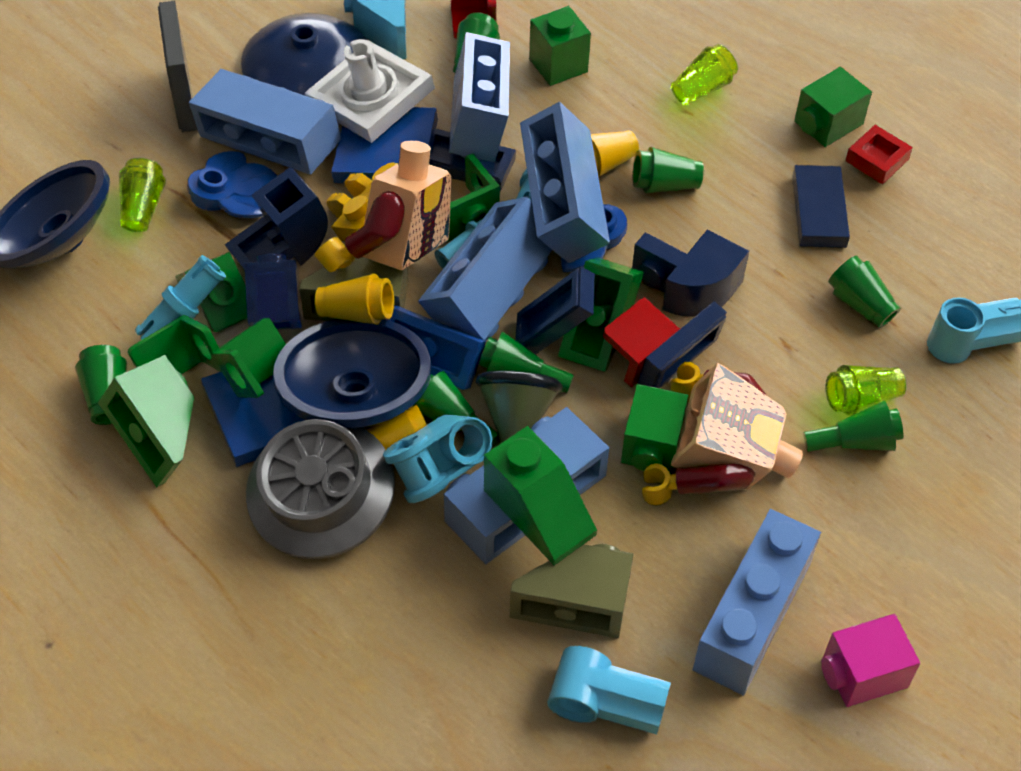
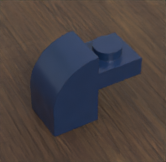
[225,167,328,285]
[632,229,749,317]

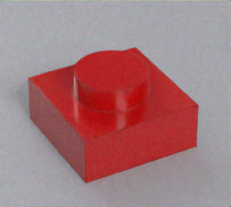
[845,124,913,185]

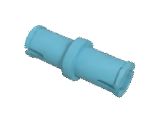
[135,255,226,340]

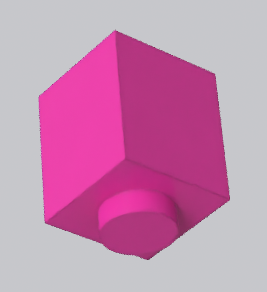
[821,613,921,707]

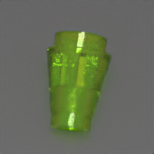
[671,44,738,105]
[119,158,166,232]
[825,365,906,416]

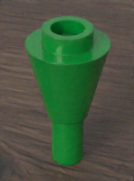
[479,331,574,393]
[413,371,499,446]
[803,400,904,452]

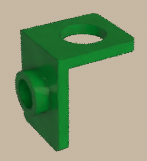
[446,153,500,242]
[175,252,257,332]
[128,315,222,374]
[211,318,286,398]

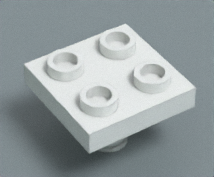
[305,39,435,143]

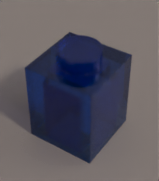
[244,254,302,330]

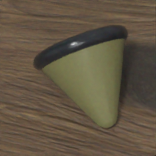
[476,371,563,443]

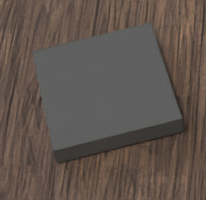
[157,1,198,132]

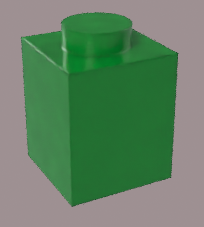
[529,6,591,86]
[794,66,872,148]
[621,384,688,474]

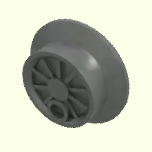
[246,419,395,559]

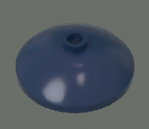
[241,13,367,96]
[0,160,110,269]
[273,319,431,429]

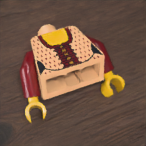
[315,141,451,272]
[642,362,803,505]

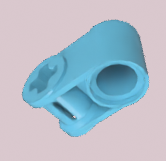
[383,415,492,503]

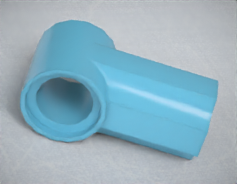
[927,297,1021,363]
[547,646,671,735]

